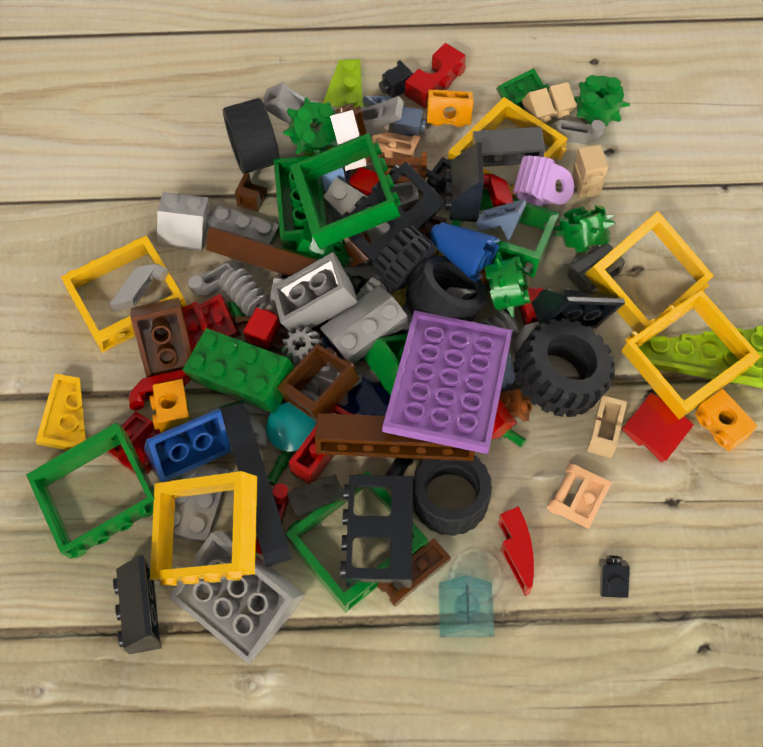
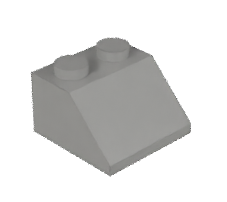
[156,192,212,251]

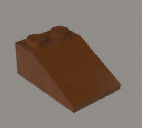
[130,297,192,377]

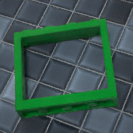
[290,133,401,249]
[451,189,560,278]
[26,422,155,559]
[285,470,428,613]

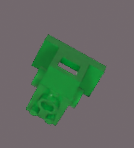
[293,222,350,268]

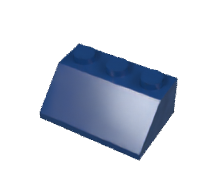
[144,409,232,482]

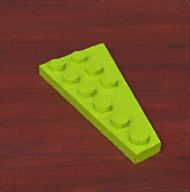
[303,59,366,169]
[632,326,763,388]

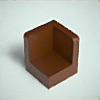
[235,172,268,212]

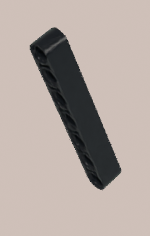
[219,399,292,568]

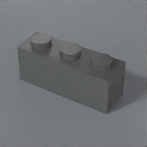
[472,127,545,167]

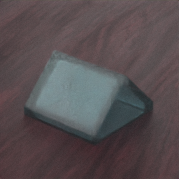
[438,575,494,637]

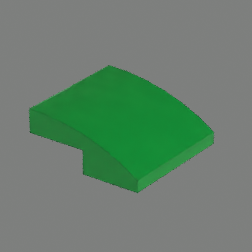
[496,68,550,110]

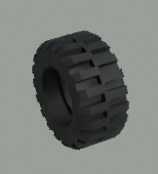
[514,318,615,417]

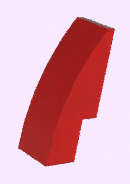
[498,506,534,596]

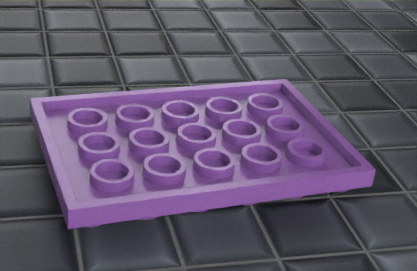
[382,310,512,454]

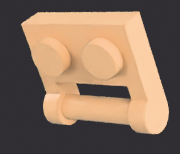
[372,132,421,158]
[547,464,612,529]

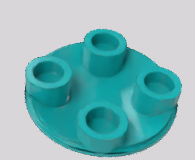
[266,402,316,452]

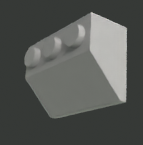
[272,252,358,333]
[320,286,408,364]

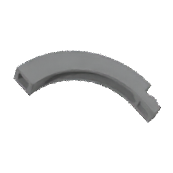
[263,82,404,136]

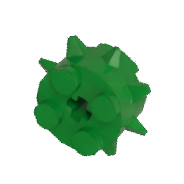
[574,75,630,126]
[283,97,338,155]
[554,205,616,252]
[485,252,531,318]

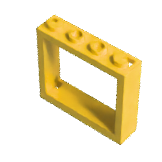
[448,97,568,200]
[585,211,714,334]
[61,235,187,353]
[621,289,761,420]
[150,471,257,586]

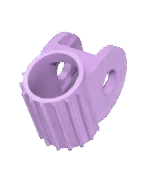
[513,155,574,206]

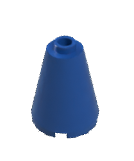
[429,222,500,282]

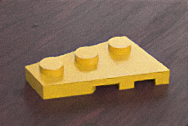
[36,373,86,450]

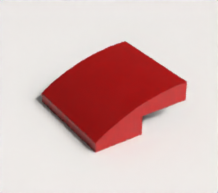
[182,294,240,352]
[621,393,694,462]
[106,411,161,475]

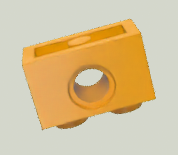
[426,89,473,127]
[150,379,191,433]
[695,389,757,452]

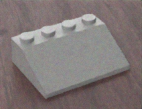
[169,530,305,664]

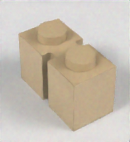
[522,82,577,124]
[572,145,608,198]
[587,395,627,458]

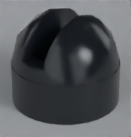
[349,275,366,295]

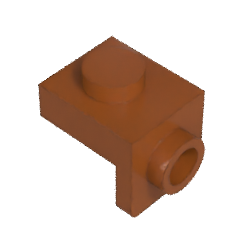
[499,389,532,422]

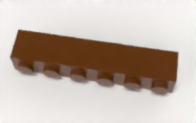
[315,413,474,461]

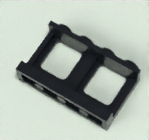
[338,162,446,267]
[340,475,413,588]

